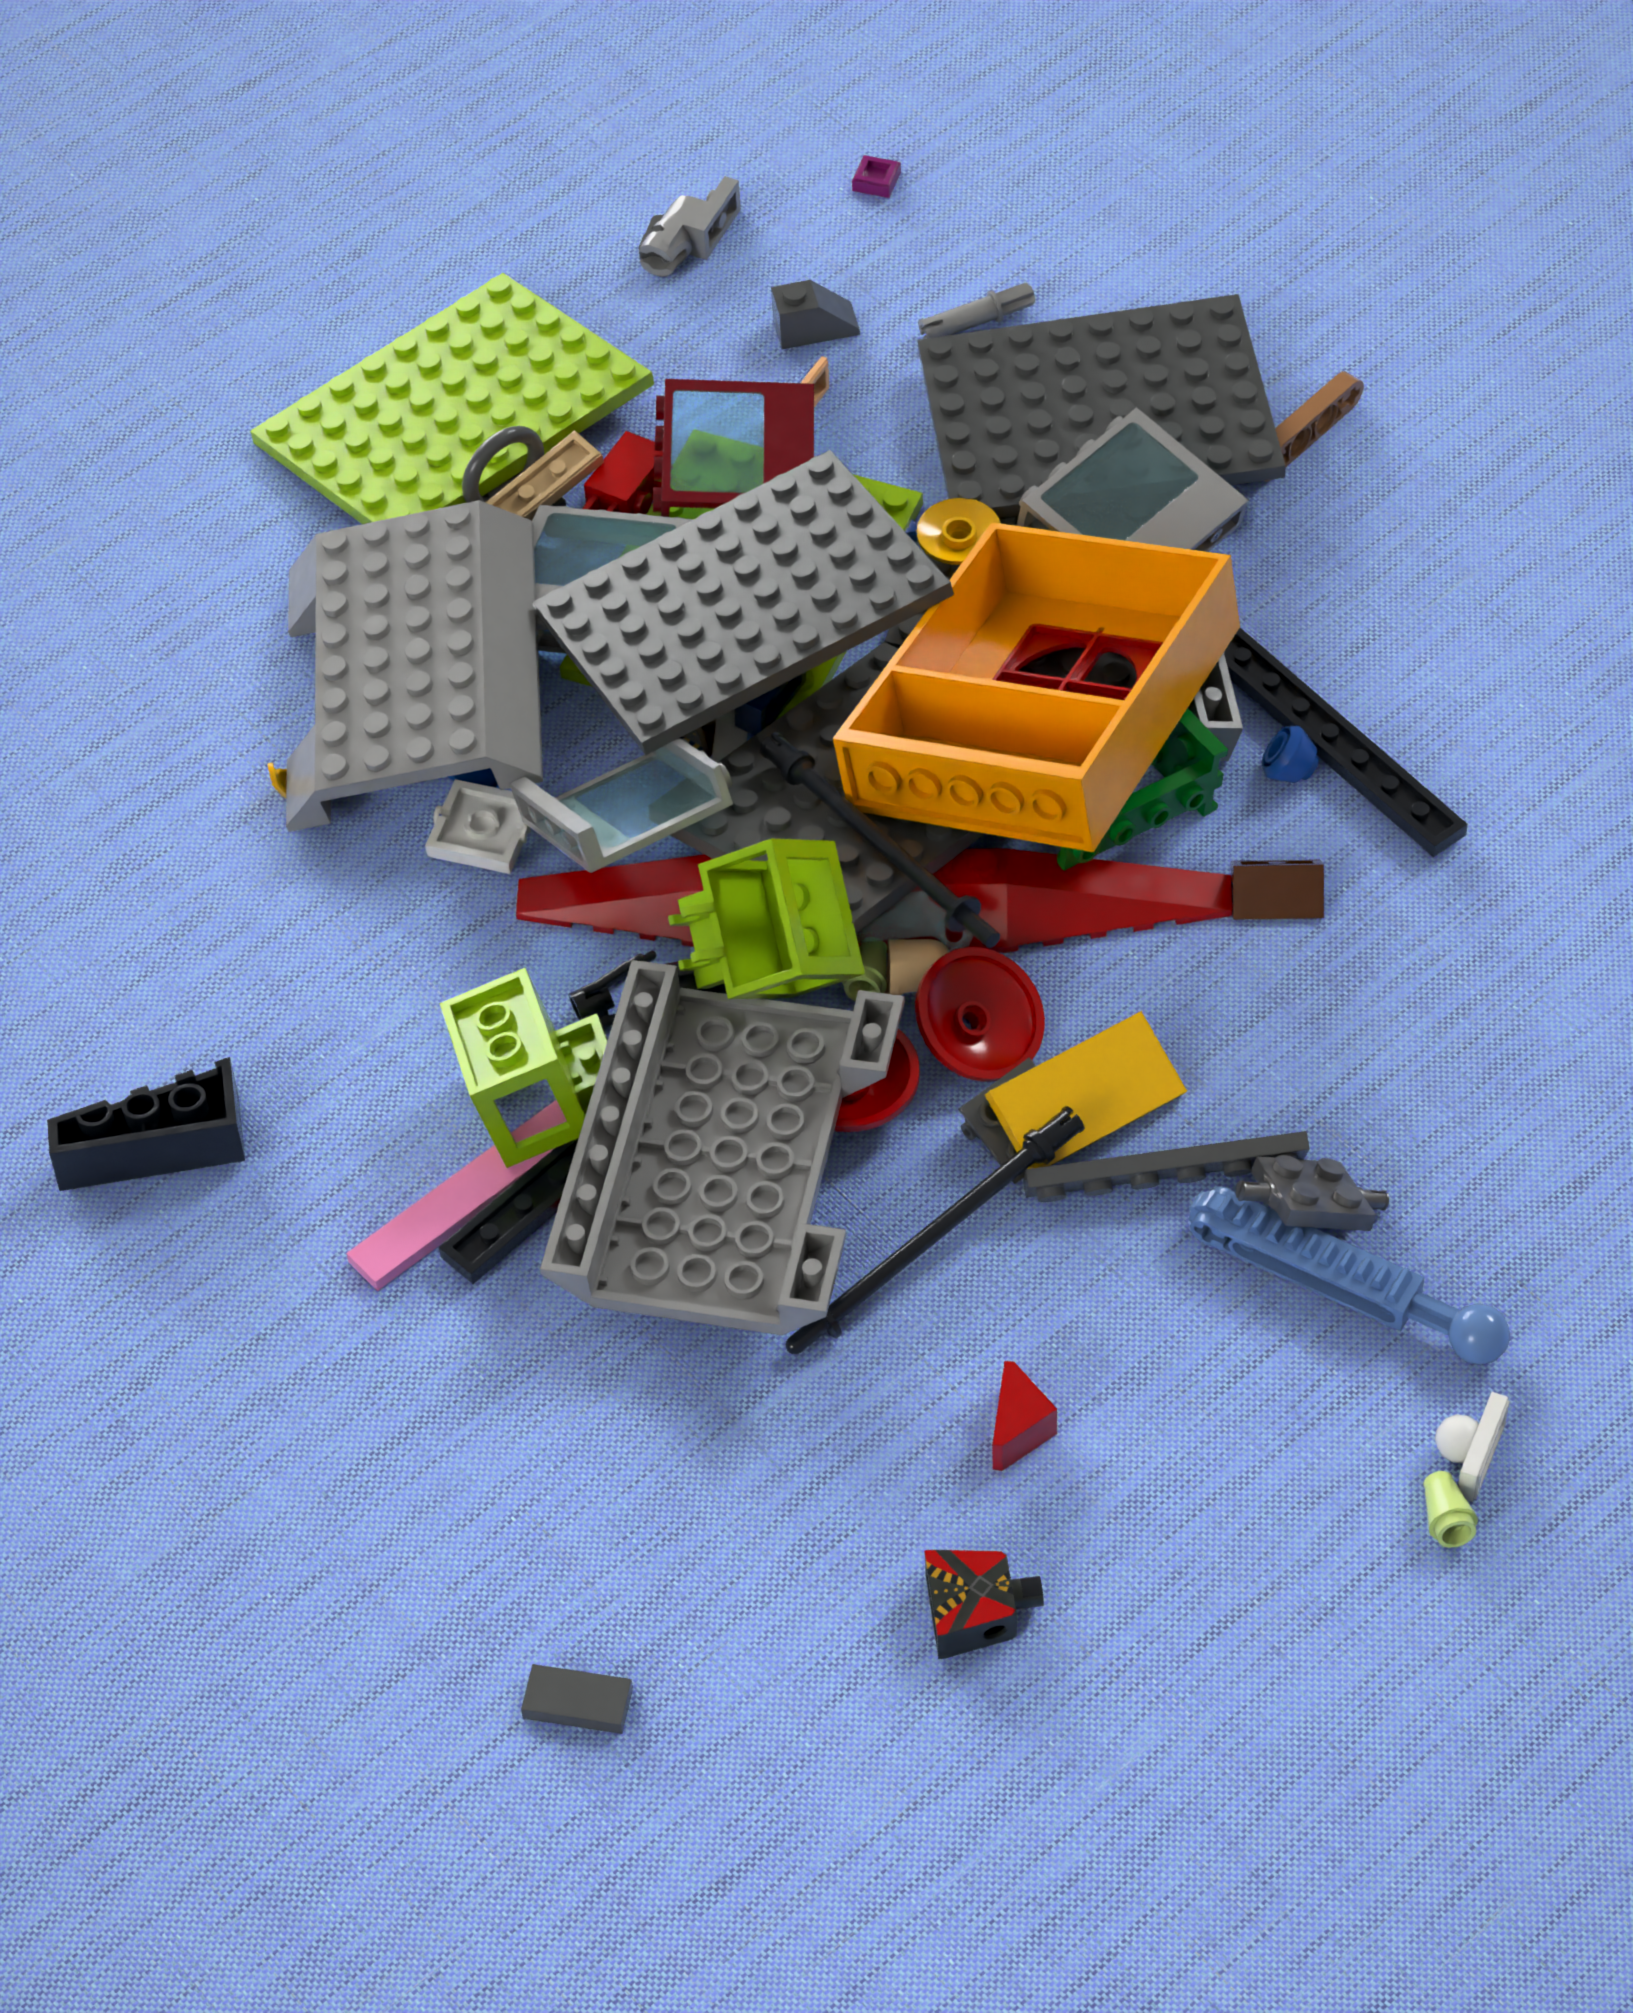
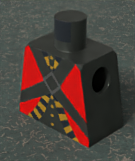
[924,1550,1044,1659]

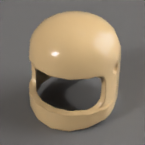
[884,939,950,996]

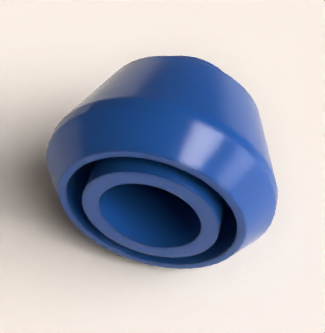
[1261,726,1319,783]

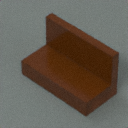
[1231,859,1324,920]

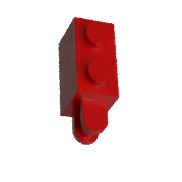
[582,431,673,515]

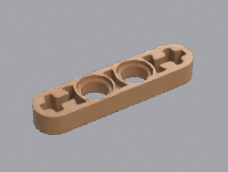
[1265,371,1364,482]

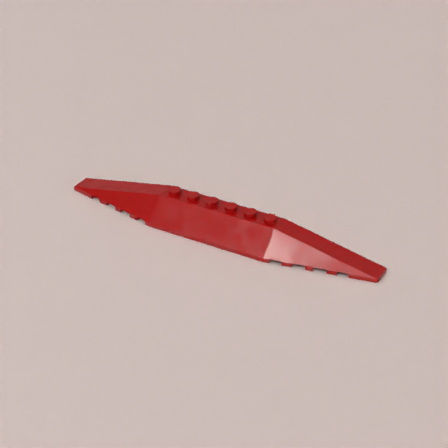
[516,848,1232,953]

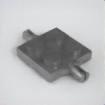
[1235,1155,1389,1231]

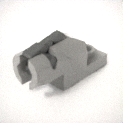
[639,176,741,277]

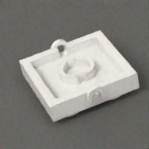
[425,779,531,874]

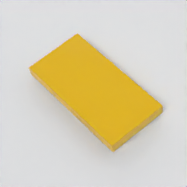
[985,1011,1187,1169]

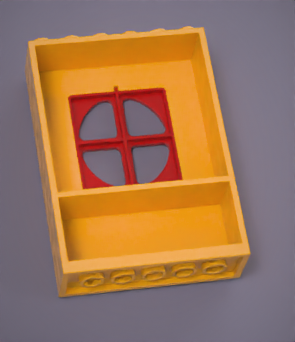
[833,523,1240,852]

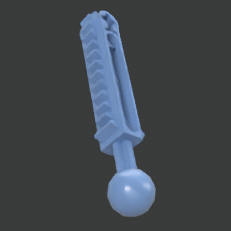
[1188,1186,1511,1365]

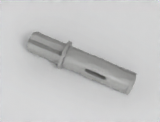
[918,283,1035,339]

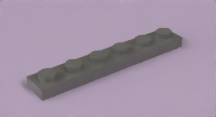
[1023,1131,1310,1202]

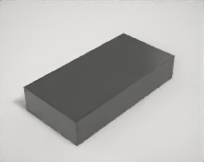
[521,1664,633,1734]

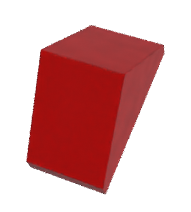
[992,1361,1057,1471]

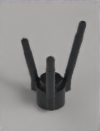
[568,951,657,1028]

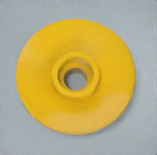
[917,498,1001,565]

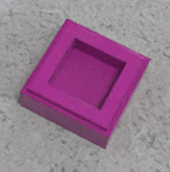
[852,155,901,198]

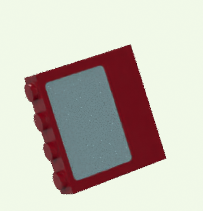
[653,379,814,517]

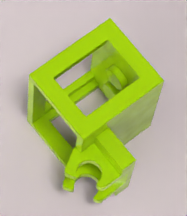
[668,838,865,999]
[439,968,608,1168]

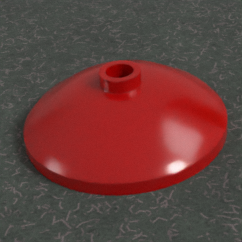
[915,947,1045,1082]
[834,1029,920,1132]

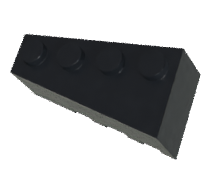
[47,1057,245,1191]

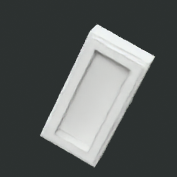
[1435,1392,1510,1502]

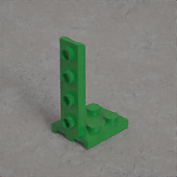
[1057,708,1228,871]

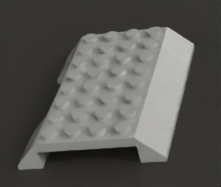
[286,500,543,832]
[540,960,905,1335]

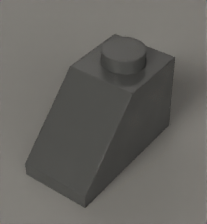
[771,280,860,349]

